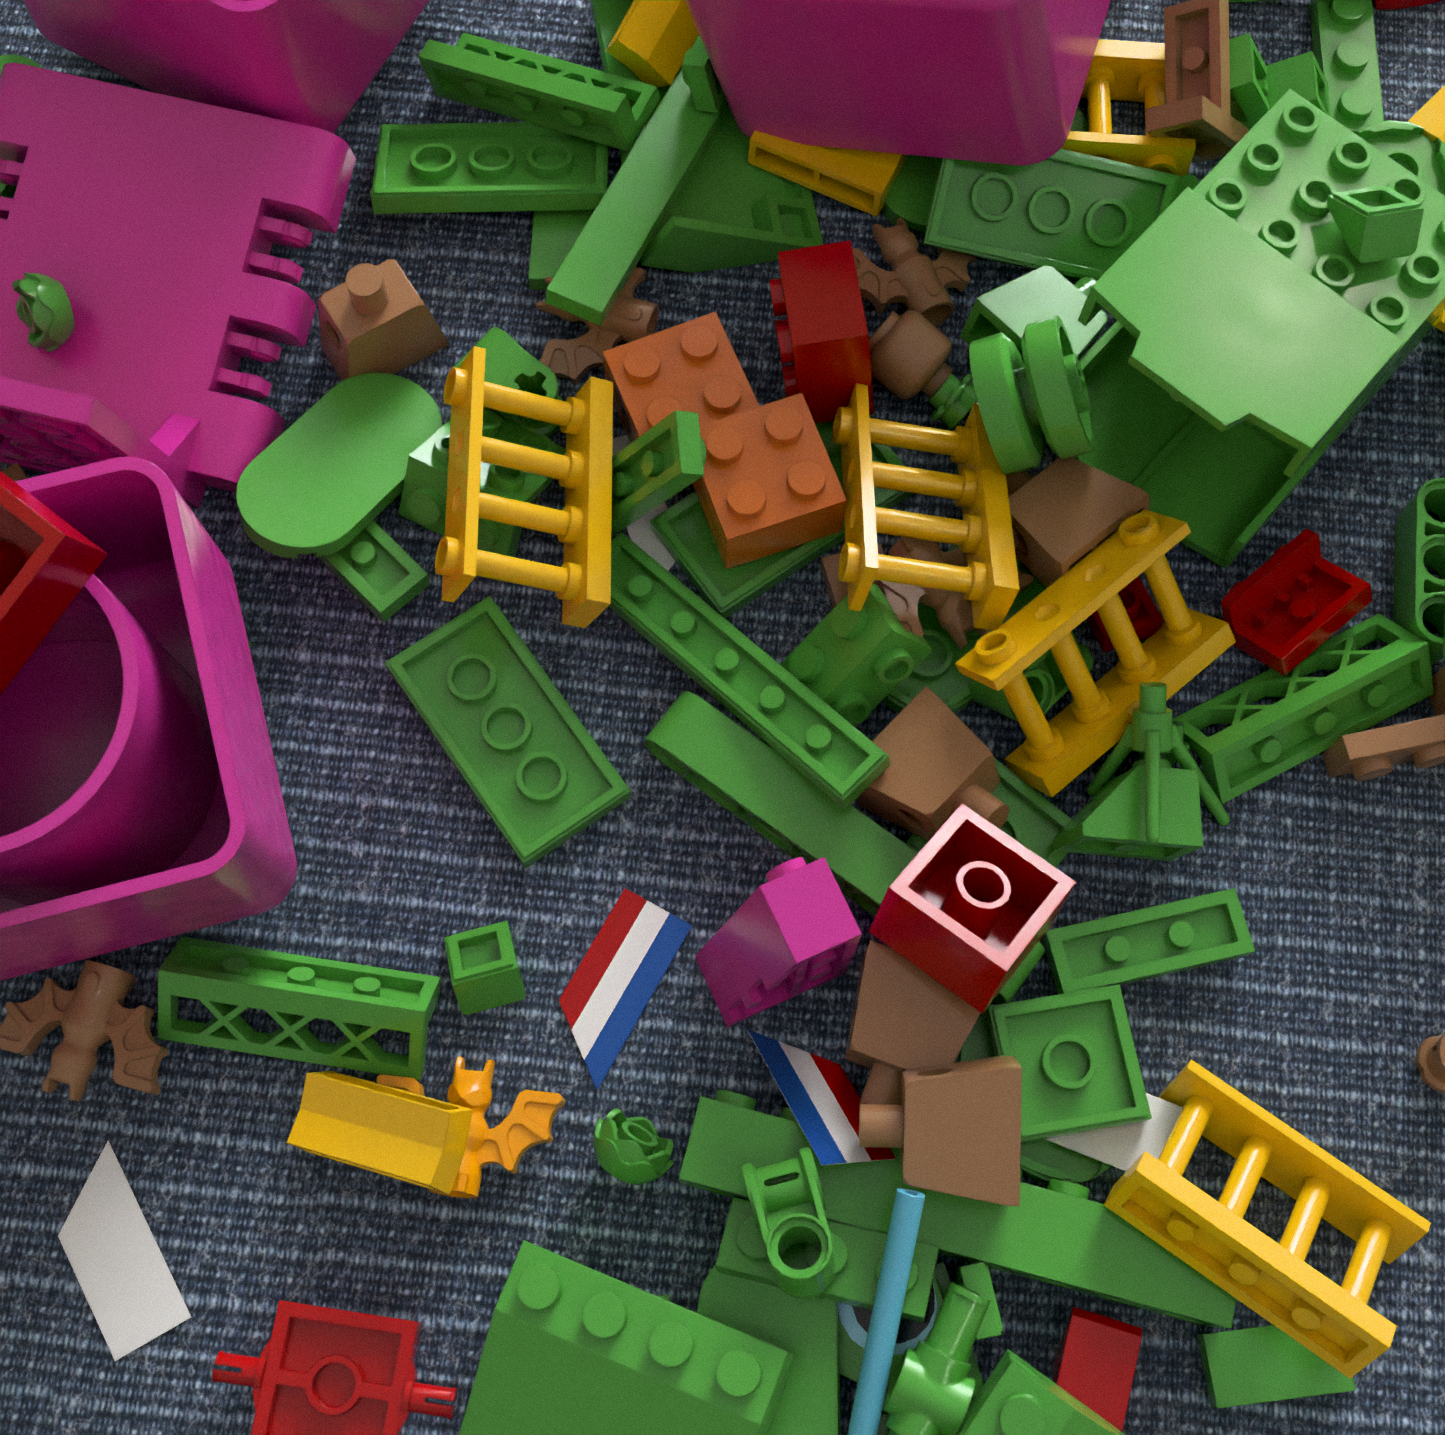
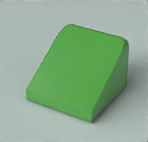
[1327,185,1424,263]
[444,920,526,1015]

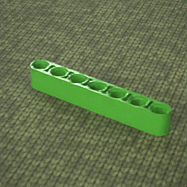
[643,691,1045,1004]

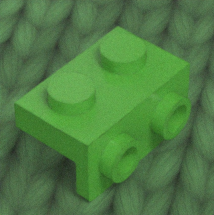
[780,583,931,727]

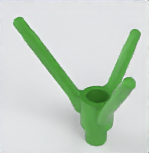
[1086,682,1230,843]

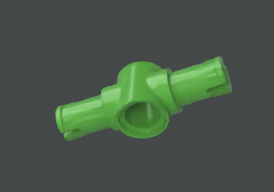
[882,1282,991,1435]

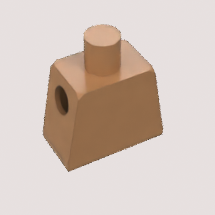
[318,259,449,381]
[1006,458,1149,588]
[854,686,1009,841]
[845,940,980,1105]
[859,1056,1022,1207]

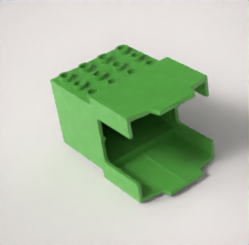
[1041,89,1445,569]

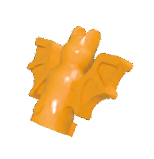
[376,1056,566,1199]

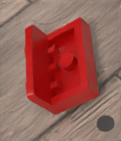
[1221,529,1372,676]

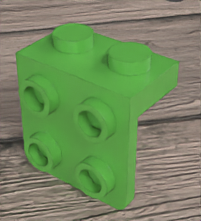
[398,408,566,557]

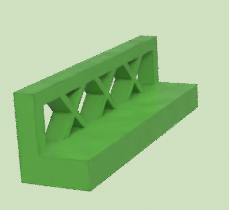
[418,33,660,152]
[1172,614,1434,804]
[158,937,441,1080]

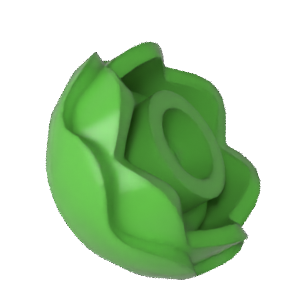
[12,272,75,353]
[593,1108,674,1185]

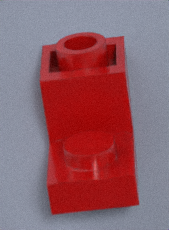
[1053,1307,1142,1431]

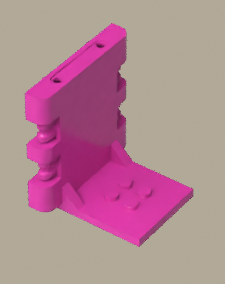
[0,63,356,509]

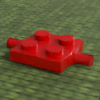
[212,1300,458,1435]

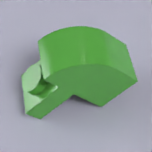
[1229,33,1331,130]

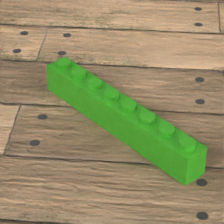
[679,1090,1236,1328]

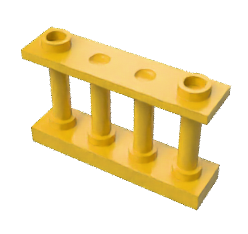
[1061,39,1196,177]
[435,346,613,628]
[832,383,1020,631]
[955,509,1236,798]
[1104,1059,1431,1379]

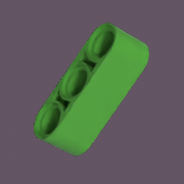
[1393,478,1445,665]

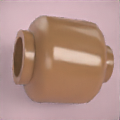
[869,310,953,400]

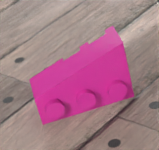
[695,857,862,1028]

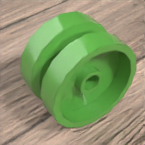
[969,315,1095,475]

